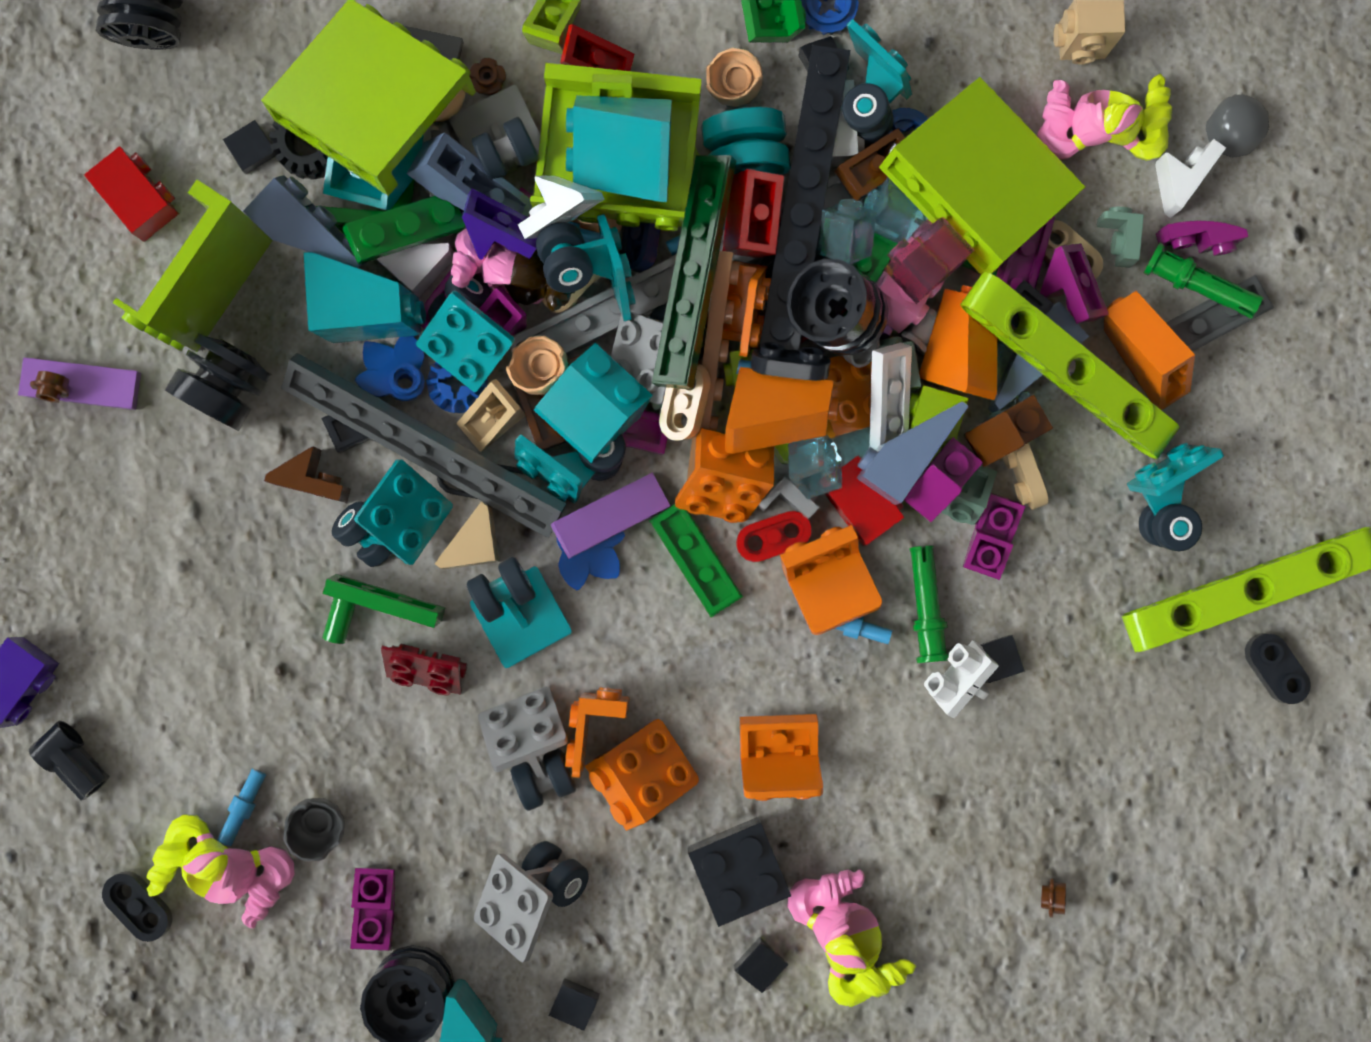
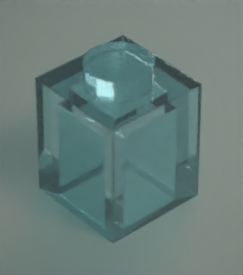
[864,177,926,245]
[818,199,877,265]
[788,434,842,500]

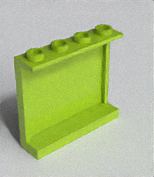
[261,0,476,196]
[530,63,702,231]
[879,77,1085,274]
[113,179,273,352]

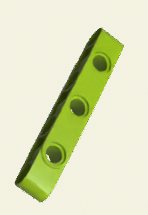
[960,272,1180,460]
[1121,526,1371,653]

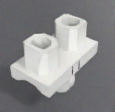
[924,640,999,718]

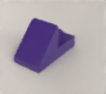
[462,188,537,260]

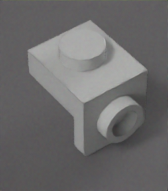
[758,476,819,519]

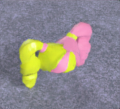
[1037,73,1172,161]
[146,814,295,929]
[787,869,916,1007]

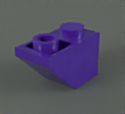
[0,637,60,728]

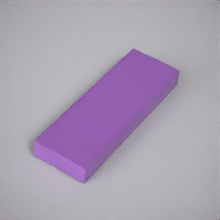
[18,357,141,410]
[551,472,670,559]

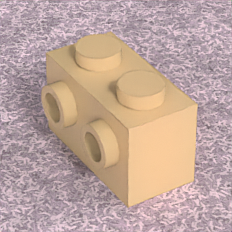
[1054,0,1125,65]

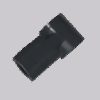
[28,720,110,801]

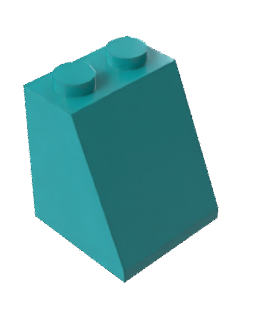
[566,95,672,202]
[303,252,426,343]

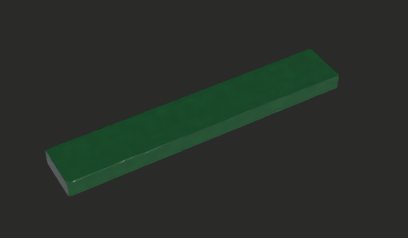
[652,155,737,389]

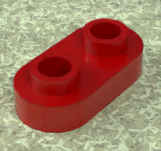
[736,511,811,562]

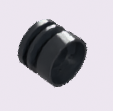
[96,0,183,50]
[787,259,889,355]
[165,333,272,431]
[360,945,455,1042]

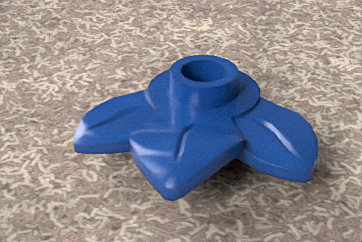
[355,336,425,401]
[557,532,625,590]

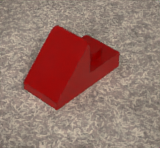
[560,24,635,71]

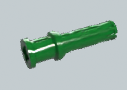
[1143,242,1264,319]
[909,545,949,663]

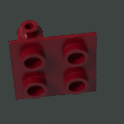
[381,643,468,696]

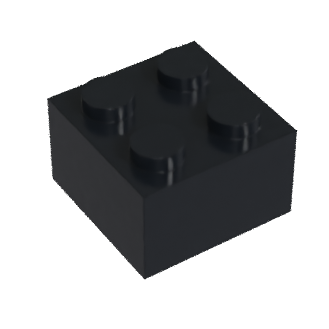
[688,816,791,927]

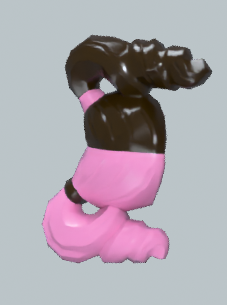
[451,229,576,311]

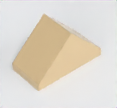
[456,379,525,453]
[435,502,500,570]

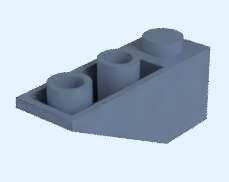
[243,175,367,268]

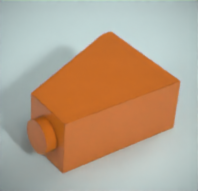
[919,285,998,400]
[1104,291,1195,410]
[725,367,839,454]

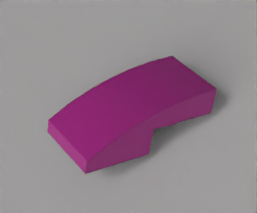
[1155,221,1249,256]
[963,493,1026,580]
[350,868,395,951]

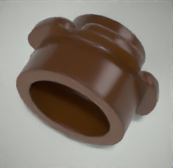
[469,58,506,95]
[30,371,70,403]
[1041,878,1066,918]

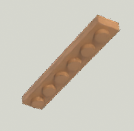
[687,251,740,480]

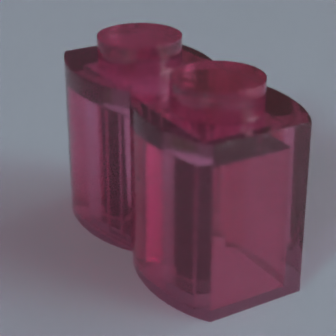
[884,216,975,304]

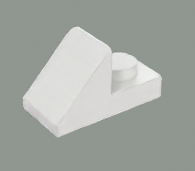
[1155,139,1226,218]
[518,176,604,239]

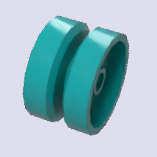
[701,107,791,175]

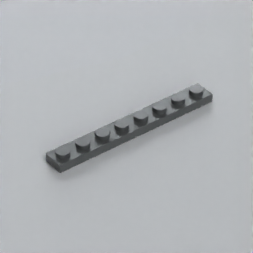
[281,353,566,538]

